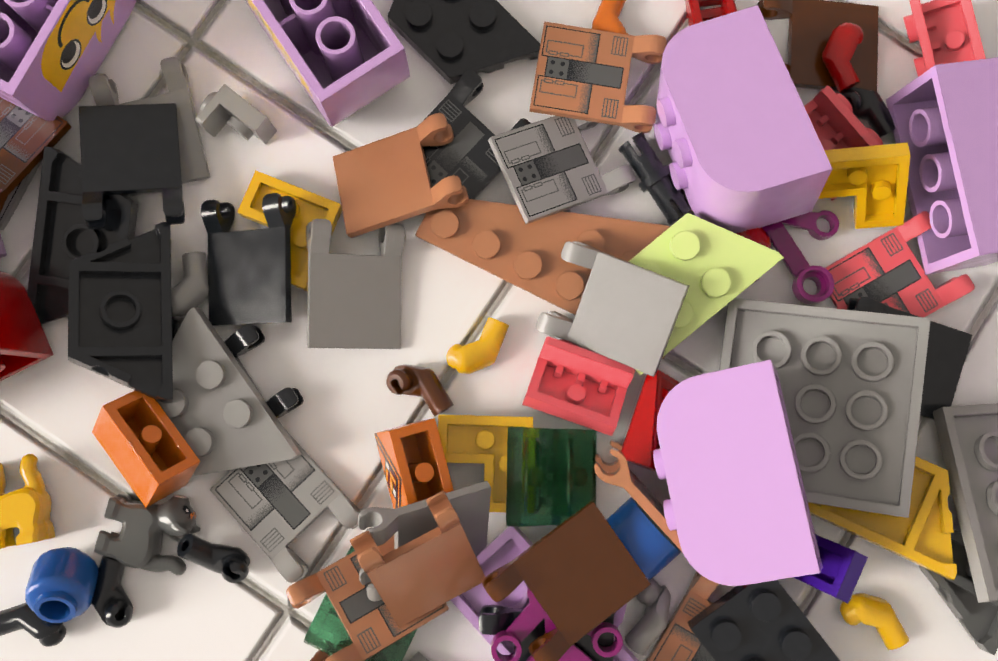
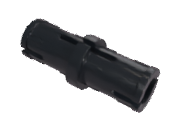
[618,132,692,225]

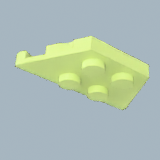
[628,213,784,376]

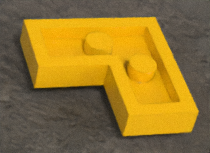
[818,142,911,229]
[237,170,342,292]
[438,415,533,513]

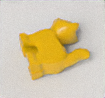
[0,454,55,549]

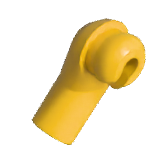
[446,318,509,374]

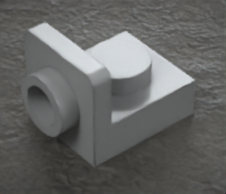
[195,84,277,144]

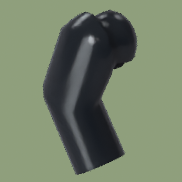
[840,87,895,138]
[177,534,250,583]
[92,556,133,628]
[0,603,66,647]

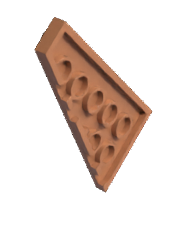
[415,199,671,359]

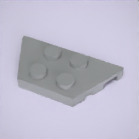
[156,307,302,476]

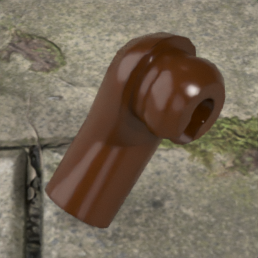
[386,364,454,417]

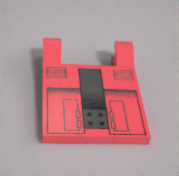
[826,211,975,317]

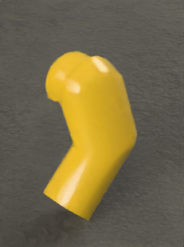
[840,593,909,650]

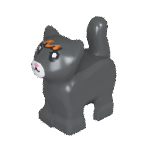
[94,494,201,576]

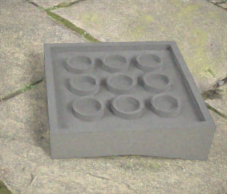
[720,298,931,518]

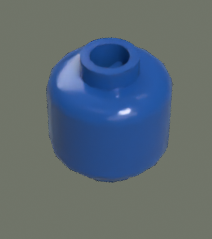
[25,547,98,623]

